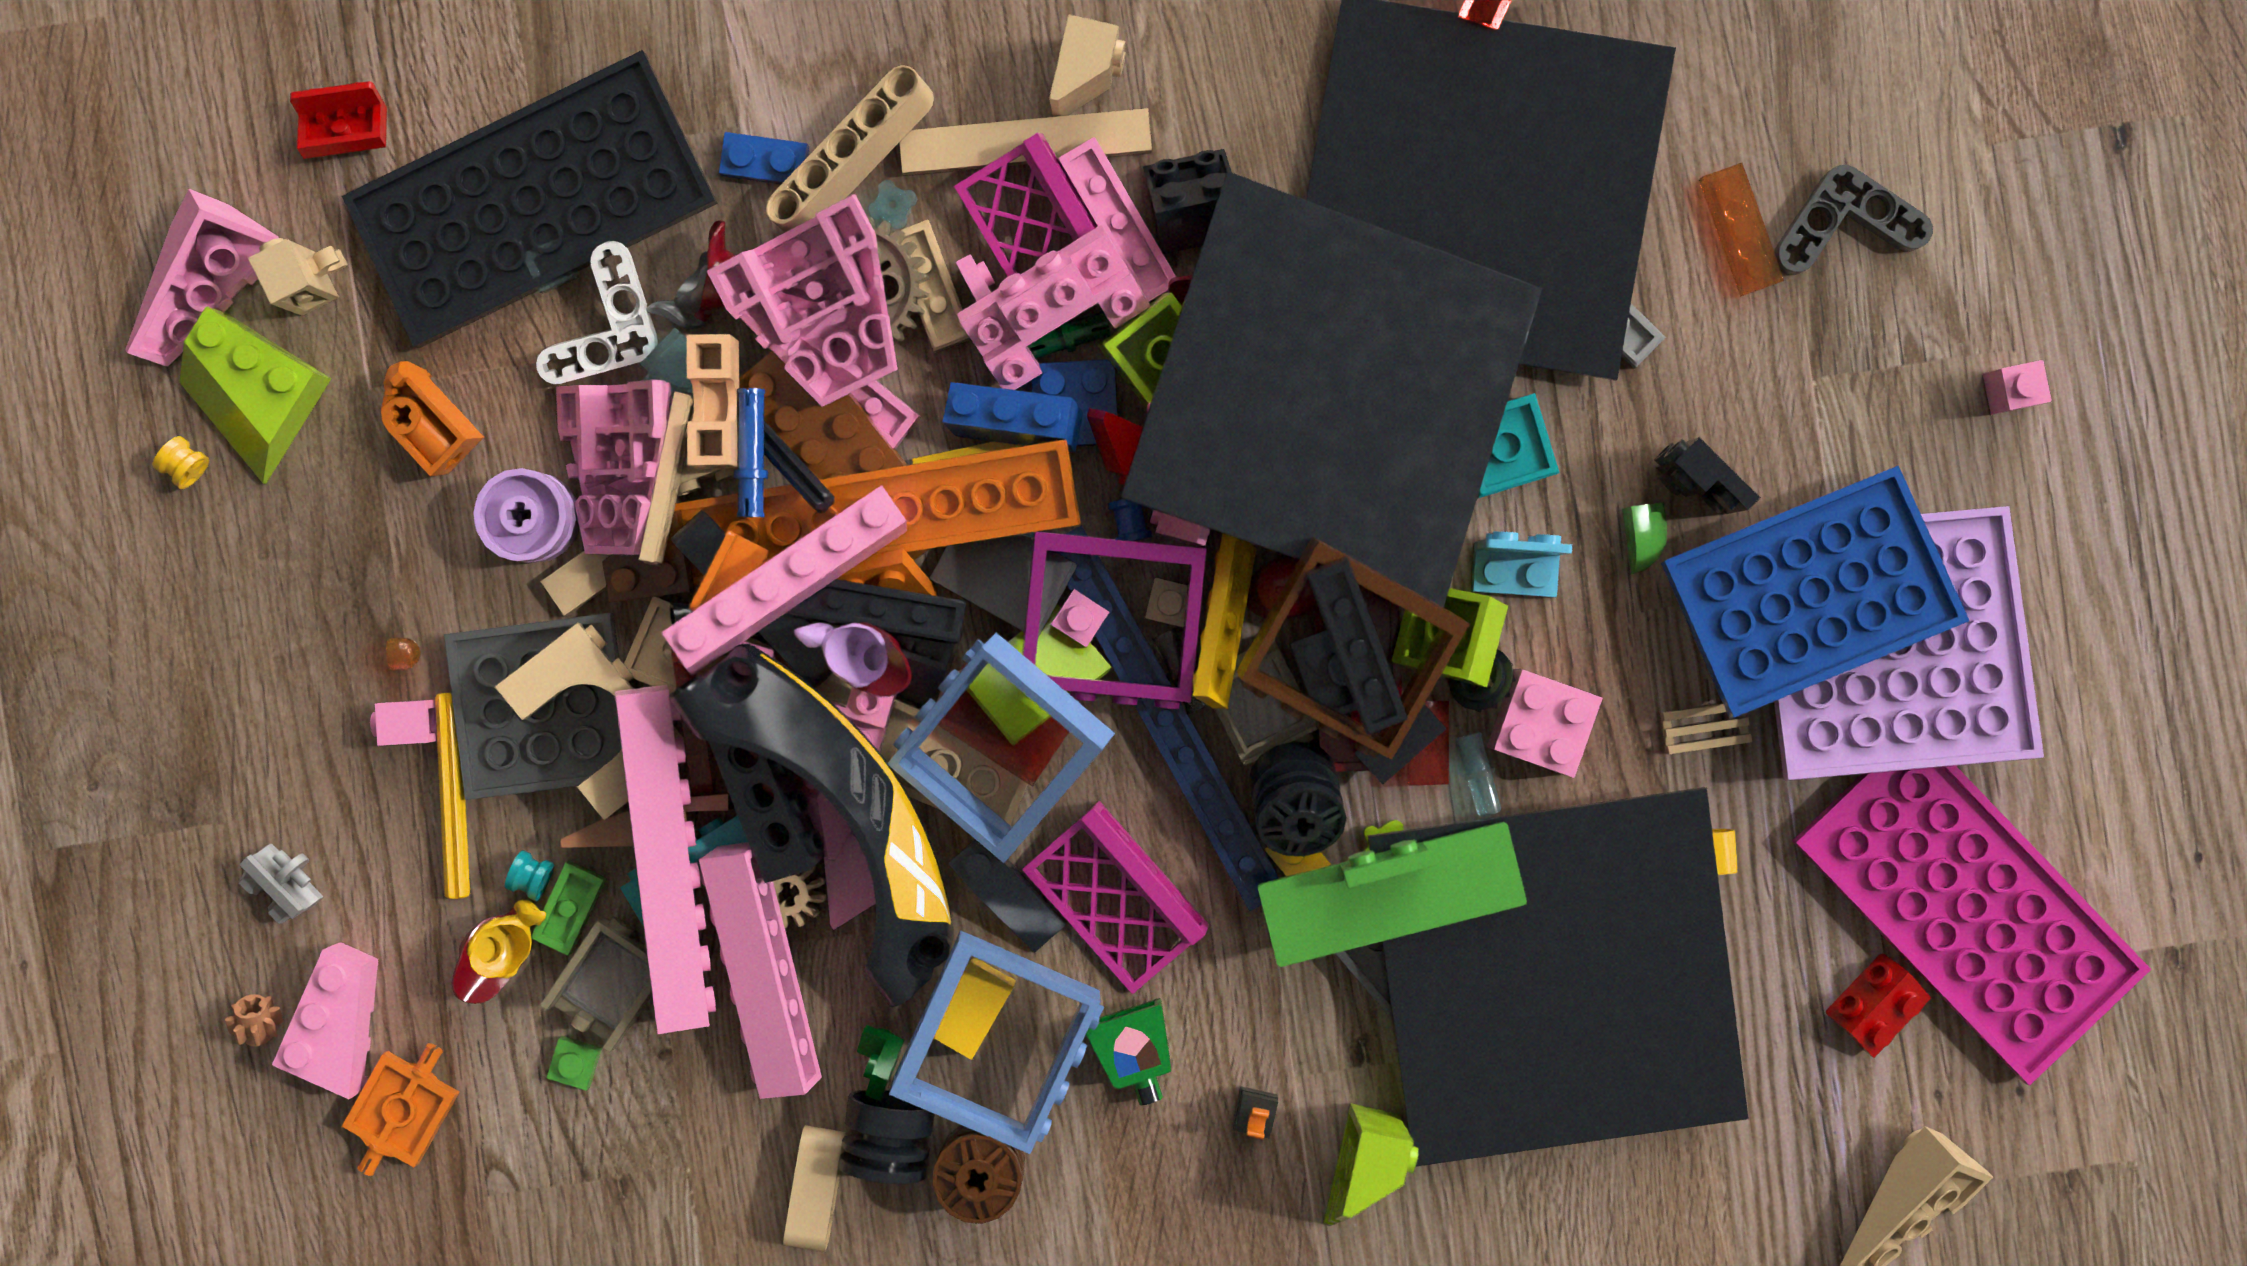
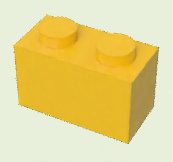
[934,956,1016,1060]

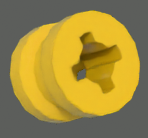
[152,436,210,489]

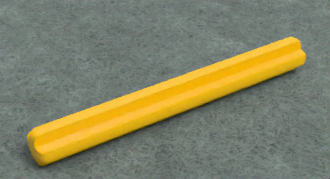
[435,693,470,899]

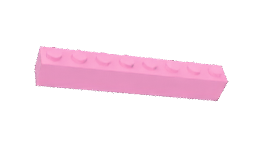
[615,685,716,1034]

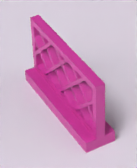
[954,133,1097,277]
[1022,801,1209,994]

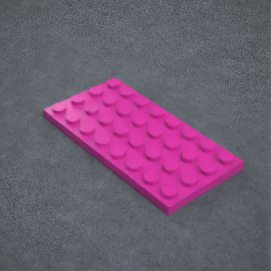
[1792,766,2152,1086]

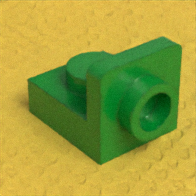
[857,1025,905,1101]

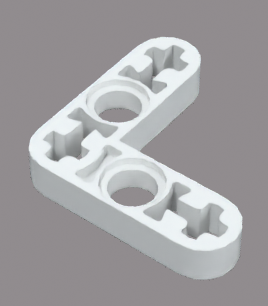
[536,241,658,384]

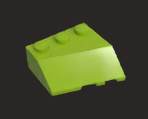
[180,306,331,484]
[1323,1103,1418,1226]

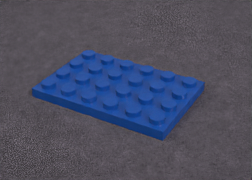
[1661,465,1970,719]

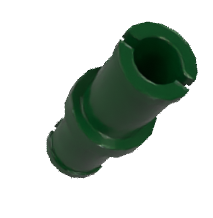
[1028,311,1111,358]

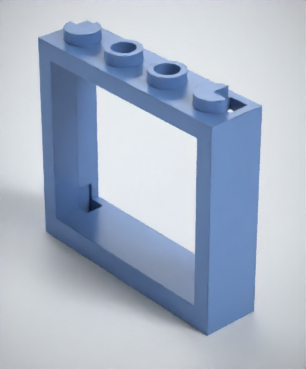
[887,633,1115,863]
[889,930,1104,1154]

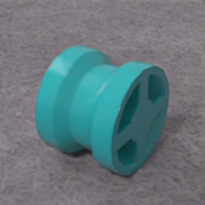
[504,850,555,901]

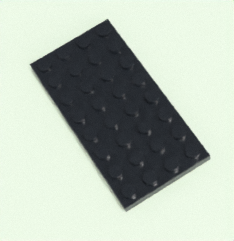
[342,50,718,349]

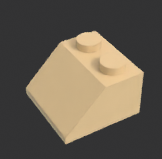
[1049,14,1126,117]

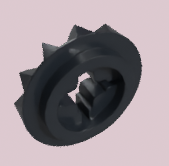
[1449,649,1516,713]

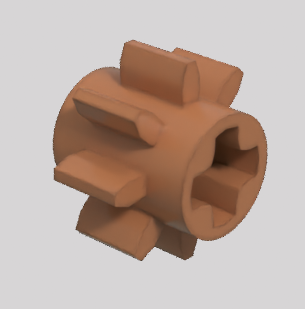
[225,994,284,1046]

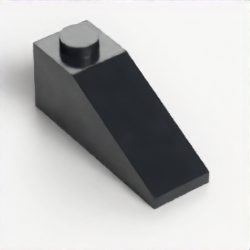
[948,839,1066,952]

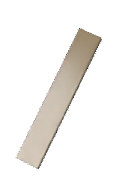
[899,108,1152,176]

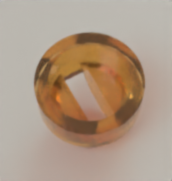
[386,637,421,671]

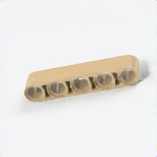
[766,65,934,232]

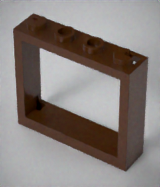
[1236,536,1470,760]

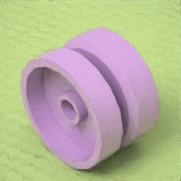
[473,468,579,563]

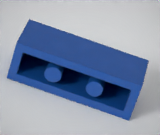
[942,382,1083,453]

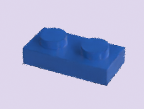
[719,132,810,185]

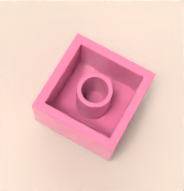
[1487,669,1603,778]

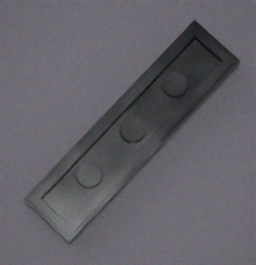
[1305,557,1408,735]
[789,579,966,645]

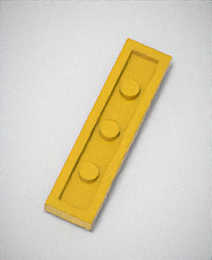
[1193,534,1256,709]

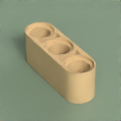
[783,1125,847,1252]

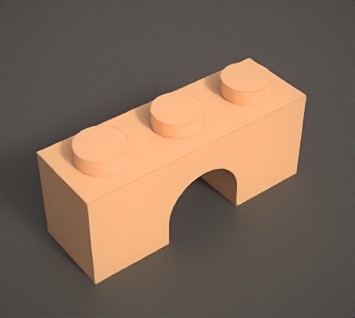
[687,334,739,469]

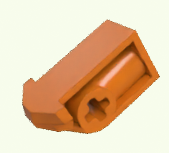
[381,361,484,477]

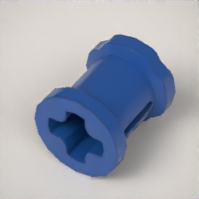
[1107,499,1152,541]

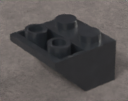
[1143,149,1232,254]
[888,630,964,706]

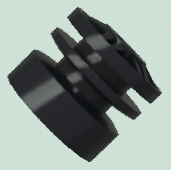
[1249,742,1347,857]
[838,1090,935,1184]

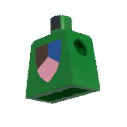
[1086,998,1171,1106]

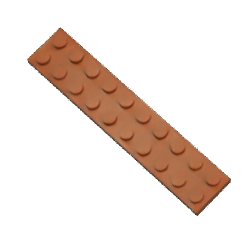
[674,439,1081,586]

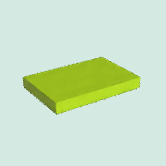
[967,604,1111,746]

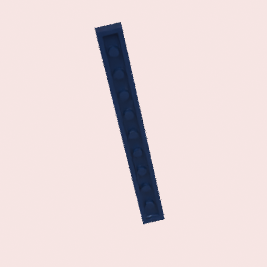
[1054,525,1279,911]

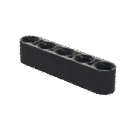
[670,509,833,688]

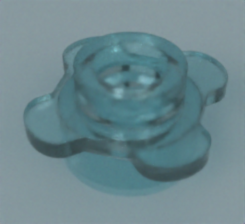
[868,180,917,229]

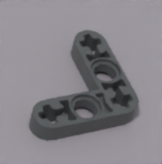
[1773,165,1933,275]

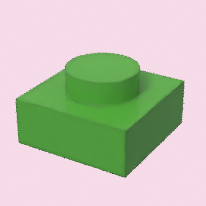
[546,1036,602,1090]

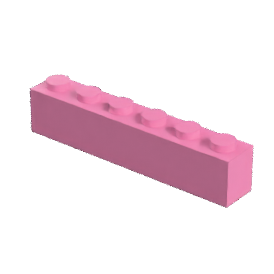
[662,486,907,676]
[699,842,822,1099]

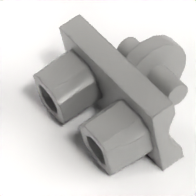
[239,843,323,924]

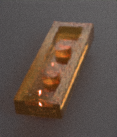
[1699,163,1784,297]

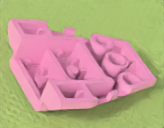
[707,194,898,407]
[556,380,673,555]

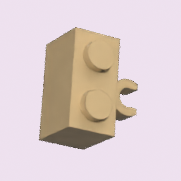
[248,238,348,316]

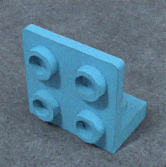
[1471,532,1572,597]

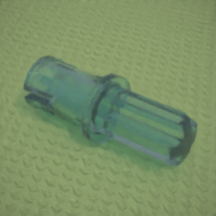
[1455,732,1501,817]

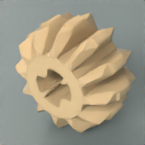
[773,865,827,928]

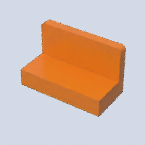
[689,531,769,611]

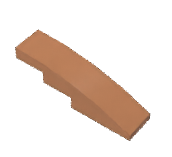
[560,792,735,848]

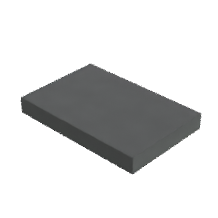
[929,534,1078,637]

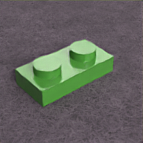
[531,861,607,956]

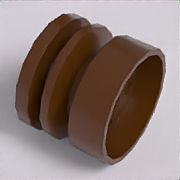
[932,1125,1025,1224]

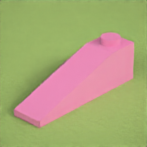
[125,189,279,367]

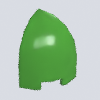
[1622,502,1667,575]

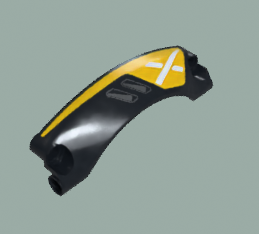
[668,644,954,1007]

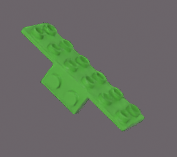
[1257,822,1527,967]

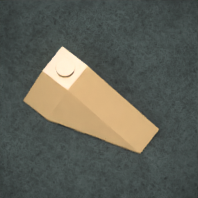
[1840,1126,1993,1266]

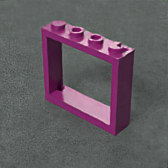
[1022,532,1206,709]

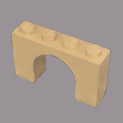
[495,623,688,820]

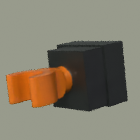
[1232,1086,1278,1140]

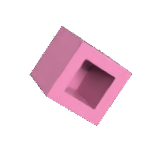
[1983,360,2052,415]
[370,699,437,746]

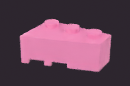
[272,942,378,1099]

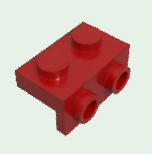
[290,81,387,159]
[1826,953,1931,1058]

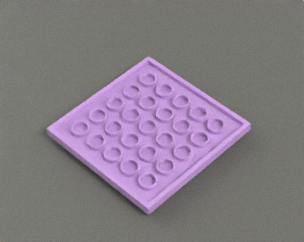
[1774,506,2044,781]

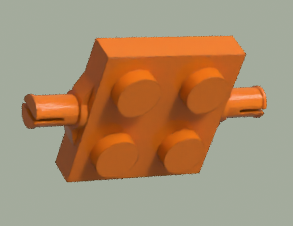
[341,1043,460,1176]

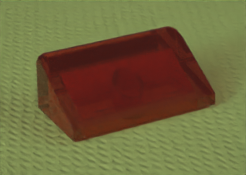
[1407,701,1449,786]

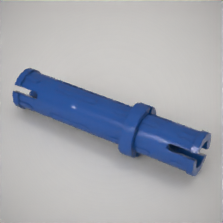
[734,388,768,518]

